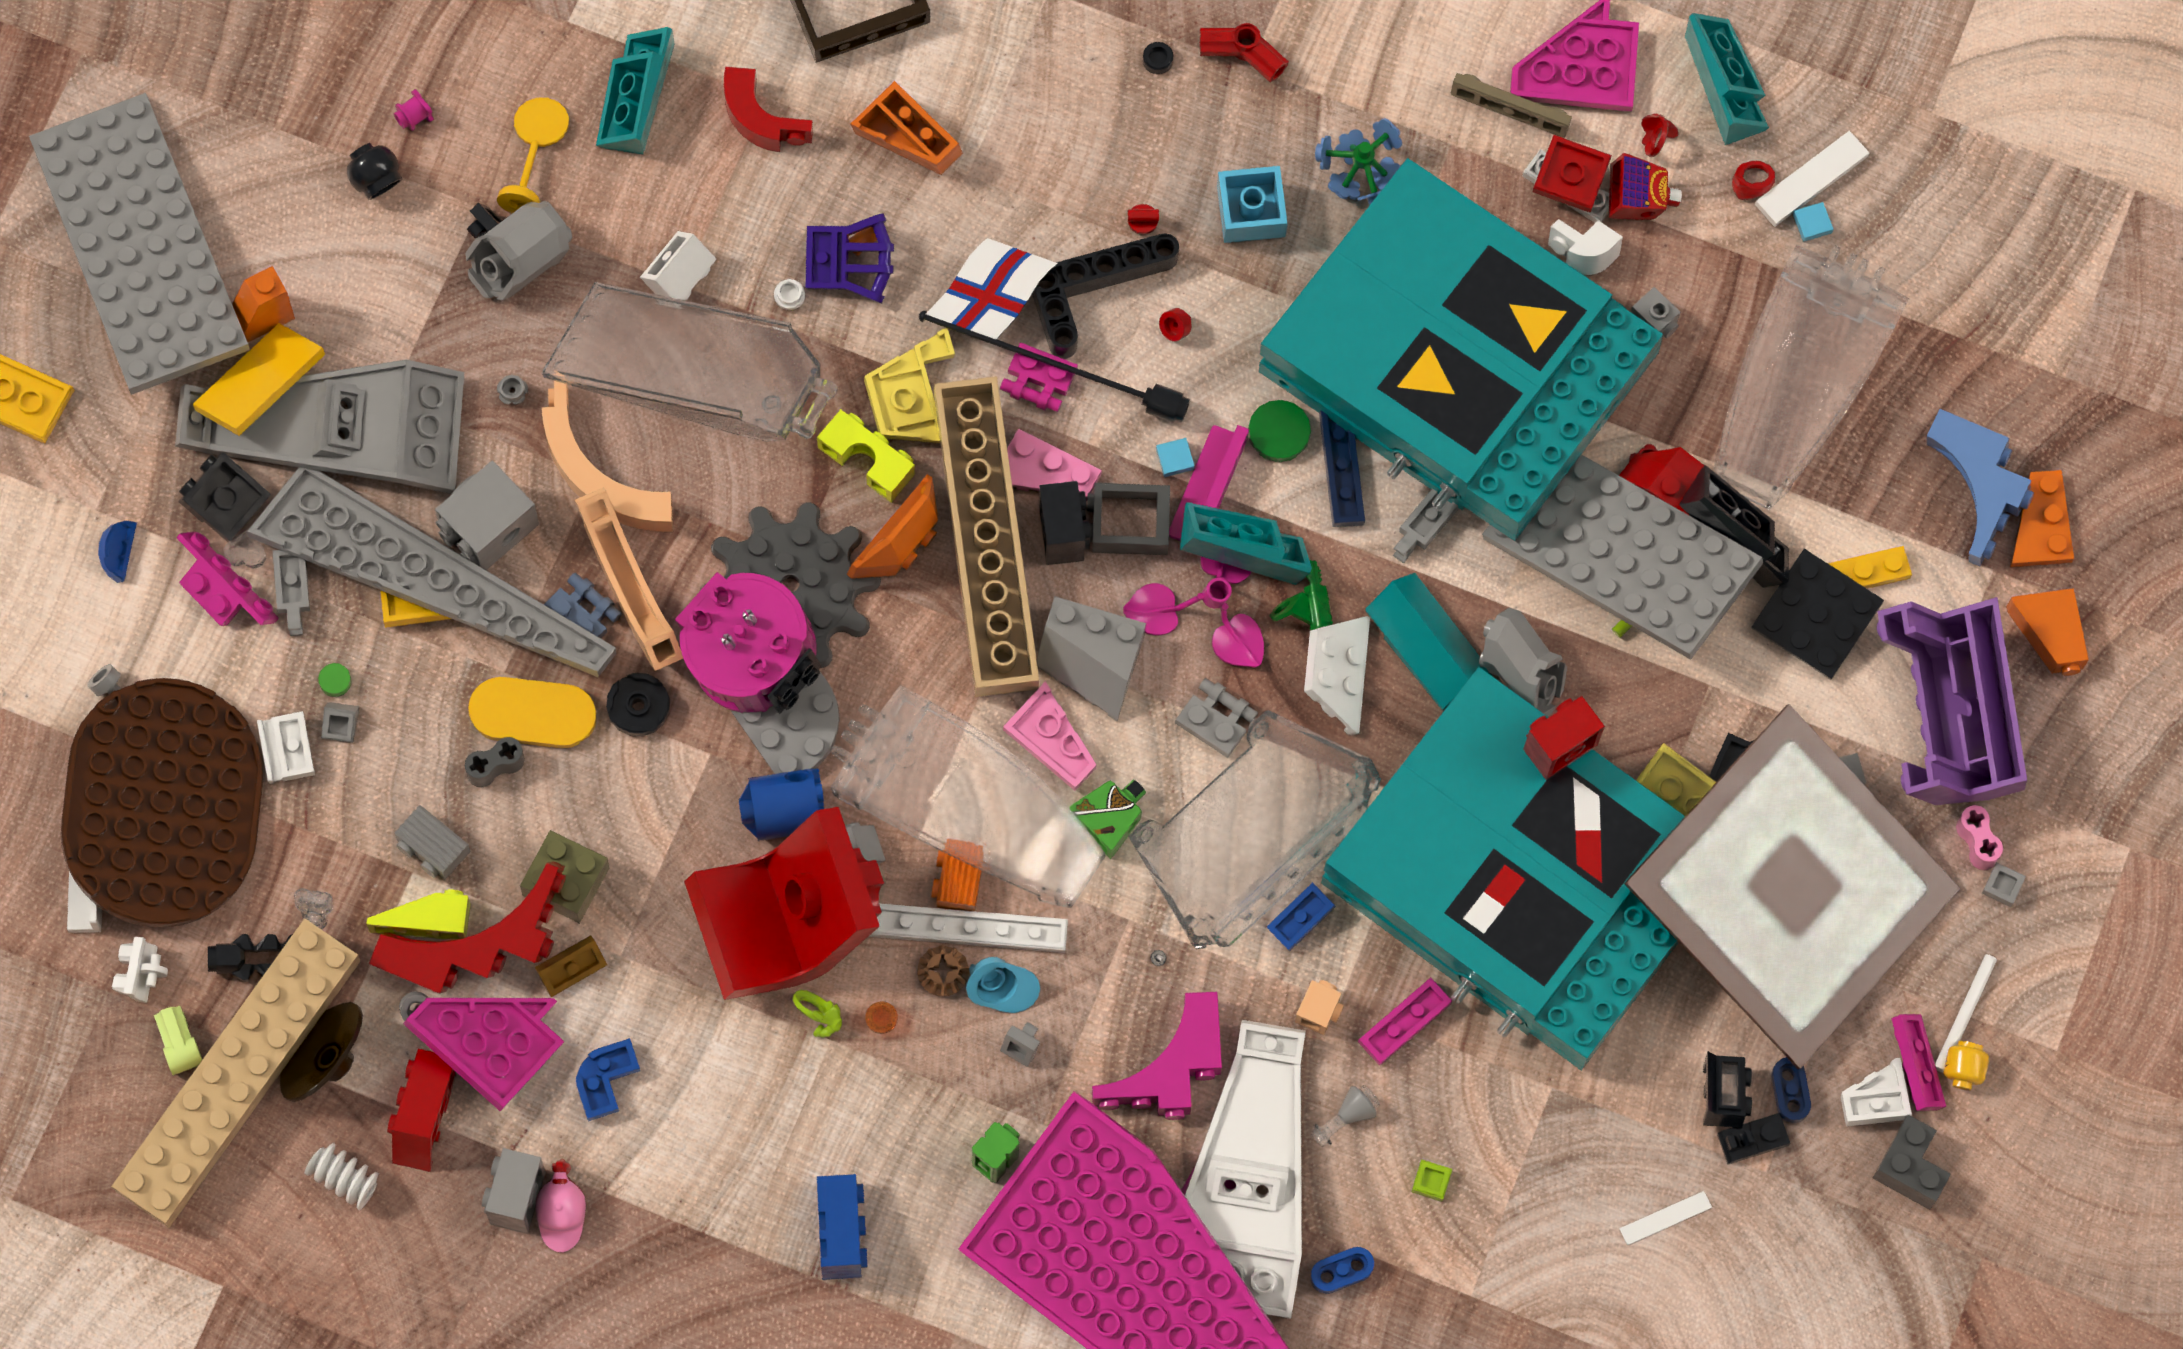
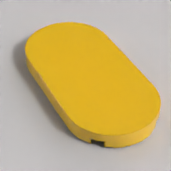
[468,677,597,748]

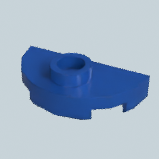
[98,521,137,583]

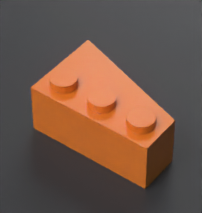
[850,81,963,175]

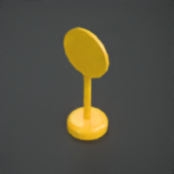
[497,97,569,214]

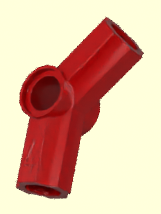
[1199,23,1289,82]

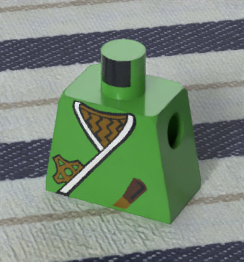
[1068,779,1146,859]

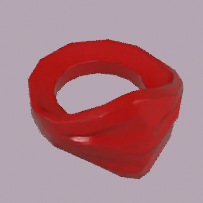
[1732,161,1775,200]

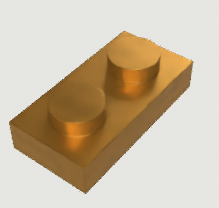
[534,935,607,997]

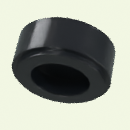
[1143,42,1174,74]

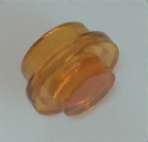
[865,1001,898,1034]

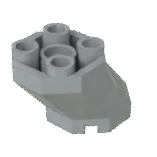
[465,201,572,300]
[1479,608,1567,716]

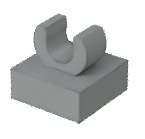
[1000,1022,1040,1067]

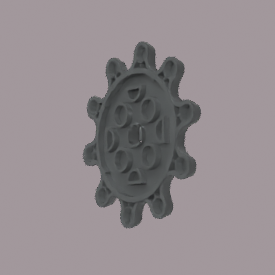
[700,502,881,668]

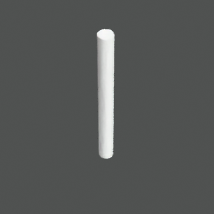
[1935,954,1997,1073]

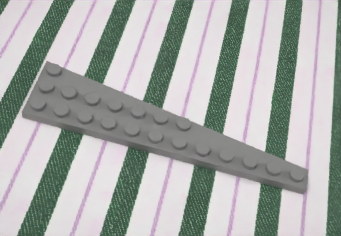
[247,467,617,677]

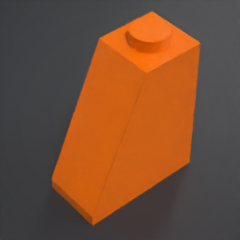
[232,266,295,342]
[2006,588,2089,676]

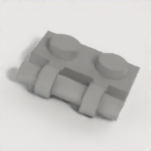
[1175,678,1258,758]

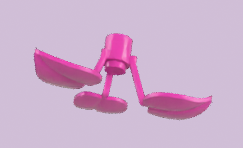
[1123,556,1264,668]

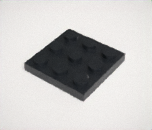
[1751,548,1884,680]

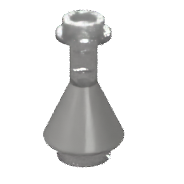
[1310,1085,1380,1147]

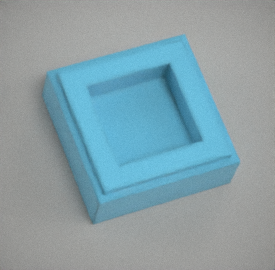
[1793,202,1834,242]
[1156,438,1195,477]

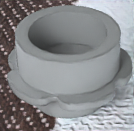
[497,375,528,405]

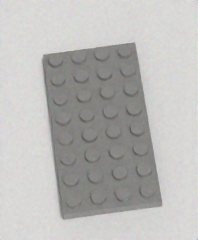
[1482,454,1763,660]

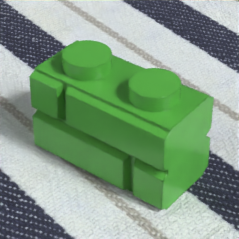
[972,1122,1020,1183]

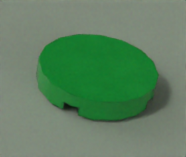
[1248,400,1311,462]

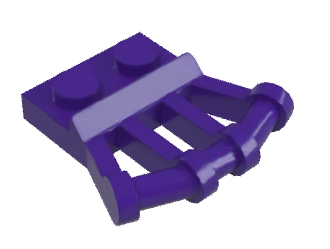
[805,213,894,304]

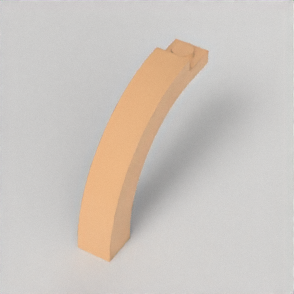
[542,377,673,532]
[575,487,683,671]

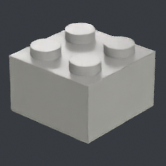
[482,1148,546,1234]

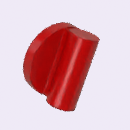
[1127,204,1159,235]

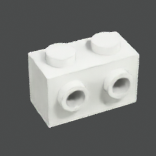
[640,231,716,305]

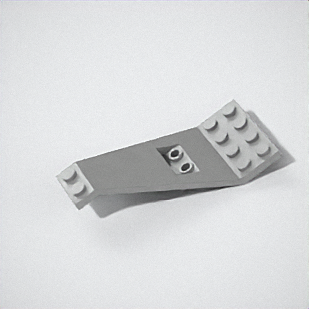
[175,359,465,494]

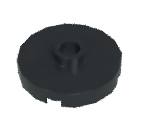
[606,673,670,736]

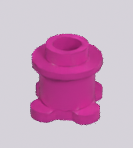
[394,89,434,131]

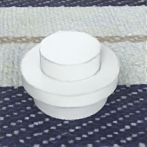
[774,279,805,310]

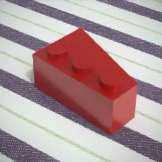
[387,1048,456,1172]

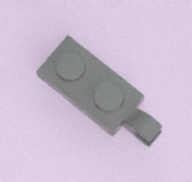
[1393,489,1459,563]
[272,550,310,636]

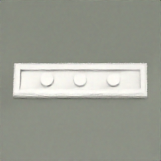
[1755,130,1869,227]

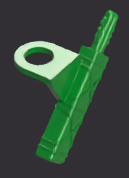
[1270,560,1333,630]

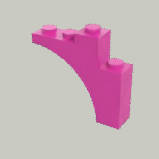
[1092,992,1222,1120]

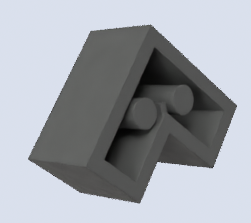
[1873,1115,1951,1210]

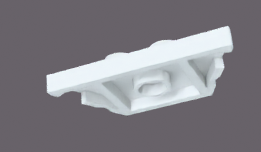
[1304,616,1370,736]

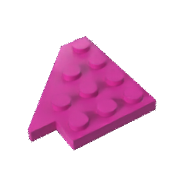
[1510,0,1639,112]
[403,998,564,1111]

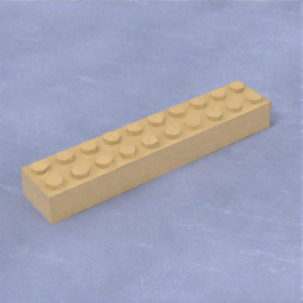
[934,376,1039,697]
[111,918,360,1228]

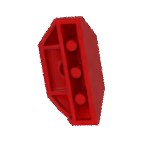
[1619,447,1730,516]

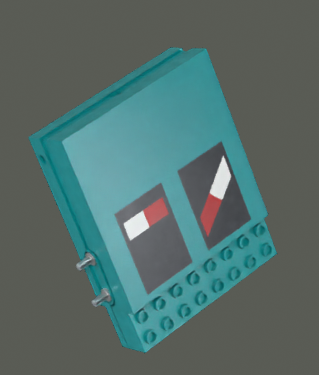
[1321,667,1685,1071]

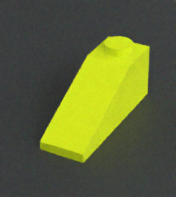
[367,889,471,940]

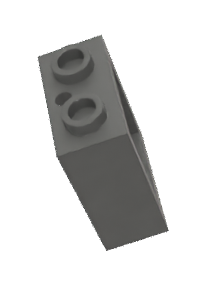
[1087,483,1170,555]

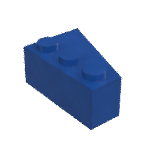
[817,1174,868,1280]

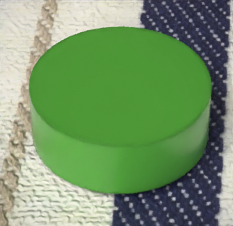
[318,663,351,697]

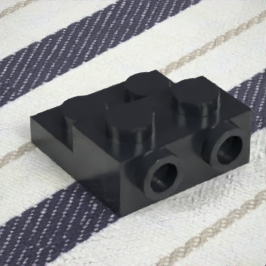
[178,452,271,542]

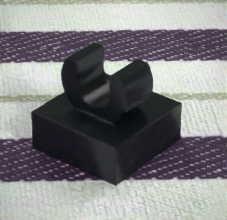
[467,203,502,238]

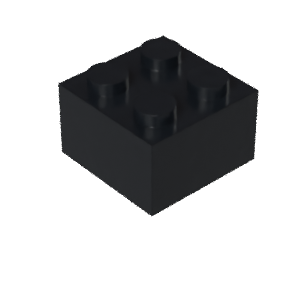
[1039,481,1091,565]

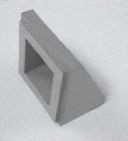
[321,702,359,742]

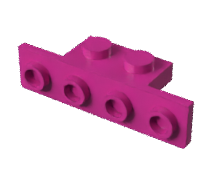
[176,532,279,626]

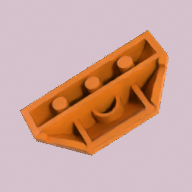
[847,474,938,579]

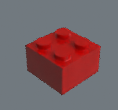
[1523,696,1605,780]

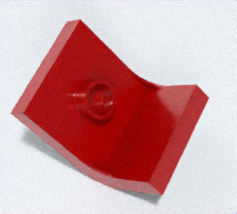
[684,807,884,1000]

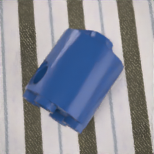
[738,768,824,841]

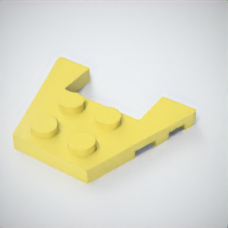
[864,328,955,443]

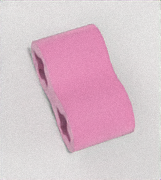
[1956,805,2003,870]

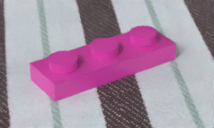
[1358,977,1452,1066]
[1891,1014,1947,1111]

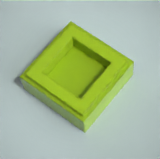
[1411,1159,1452,1202]

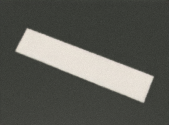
[1619,1191,1712,1245]

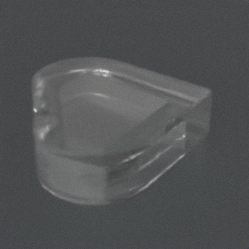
[224,529,266,569]

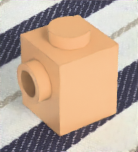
[1295,980,1344,1035]

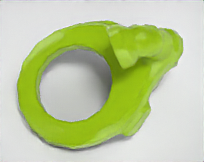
[792,990,842,1038]

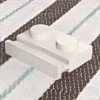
[257,711,315,784]

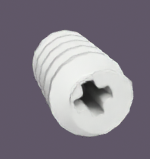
[305,1143,379,1210]

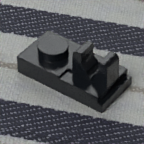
[1717,1113,1790,1165]

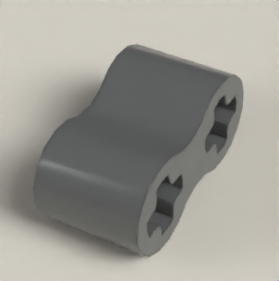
[464,737,525,787]

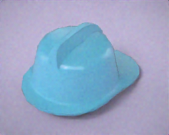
[966,957,1040,1013]

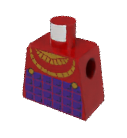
[1609,153,1682,220]

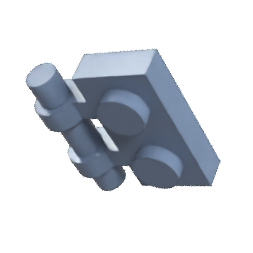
[544,573,622,638]

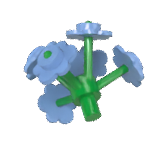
[1315,118,1402,204]

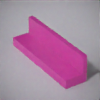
[1169,425,1249,541]

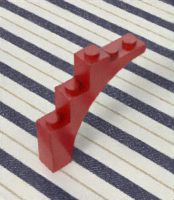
[369,861,566,994]

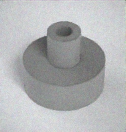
[88,664,121,696]

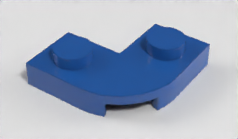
[576,1038,640,1122]

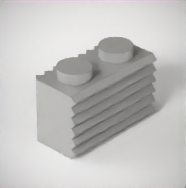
[395,805,471,880]

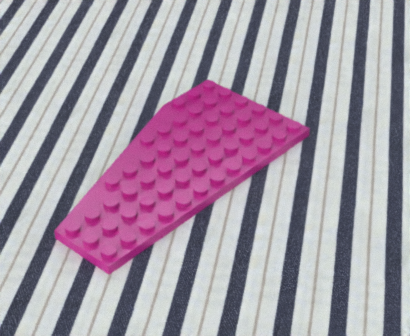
[958,1091,1289,1349]

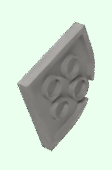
[731,670,840,774]

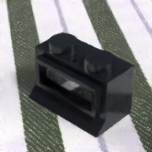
[1703,1051,1752,1128]

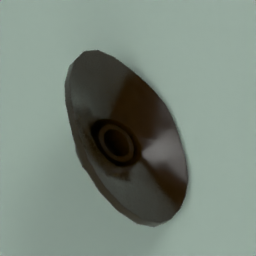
[280,1002,363,1102]

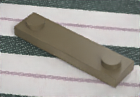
[1451,73,1572,138]

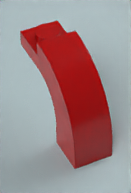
[724,66,813,152]

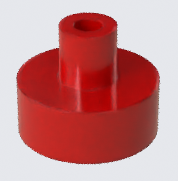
[1159,308,1192,341]

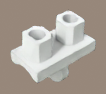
[112,937,168,1003]

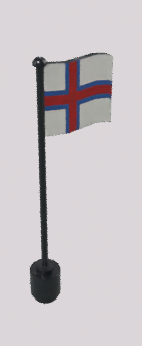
[919,238,1190,423]

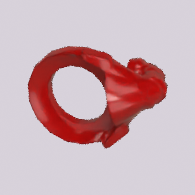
[1641,113,1678,157]

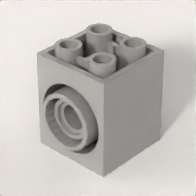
[435,460,539,570]

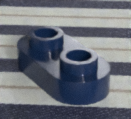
[1771,1057,1811,1123]

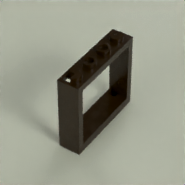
[790,0,930,63]

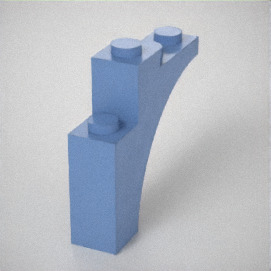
[1927,409,2034,567]

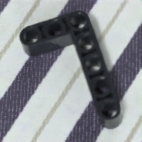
[1032,233,1179,359]

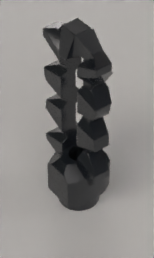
[208,934,293,982]

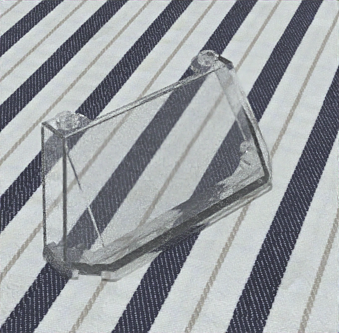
[1129,710,1381,949]

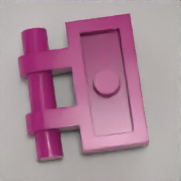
[1000,342,1078,412]

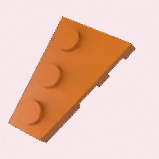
[2010,470,2074,567]

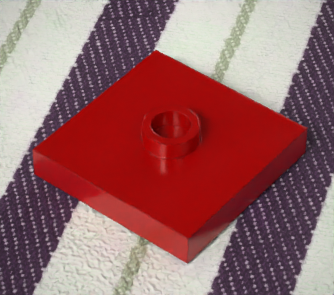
[1532,135,1612,213]

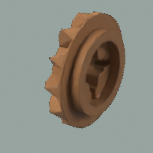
[917,945,969,996]

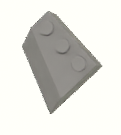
[1037,596,1146,721]

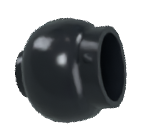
[347,143,403,200]

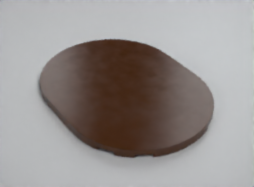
[60,678,263,927]

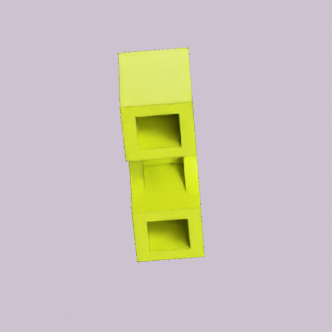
[817,409,915,503]

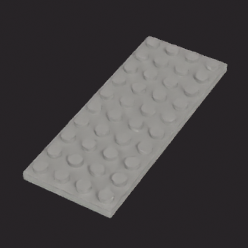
[29,93,250,395]

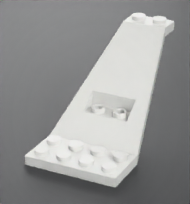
[1185,1020,1306,1318]

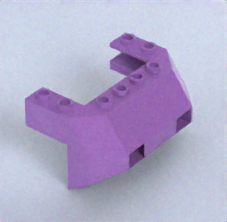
[1877,597,2027,805]

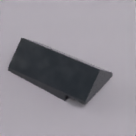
[1679,465,1789,588]

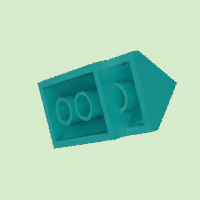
[1685,13,1769,145]
[596,27,675,155]
[1180,502,1312,585]
[1365,573,1492,711]

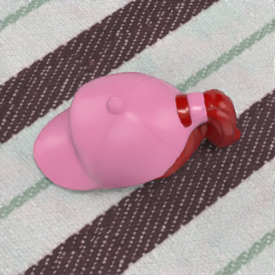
[536,1159,586,1252]

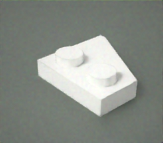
[1841,1058,1912,1127]

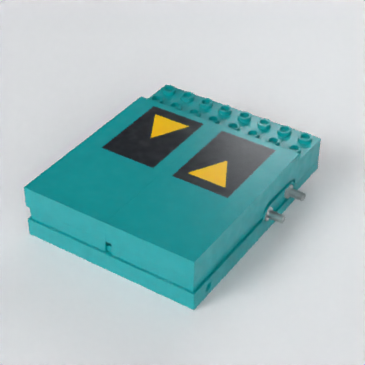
[1259,158,1663,541]

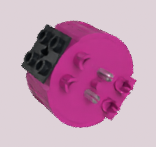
[675,572,822,714]

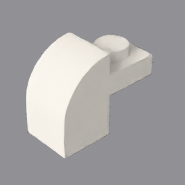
[1548,219,1623,275]

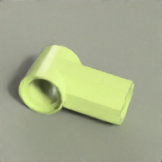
[154,1006,202,1075]

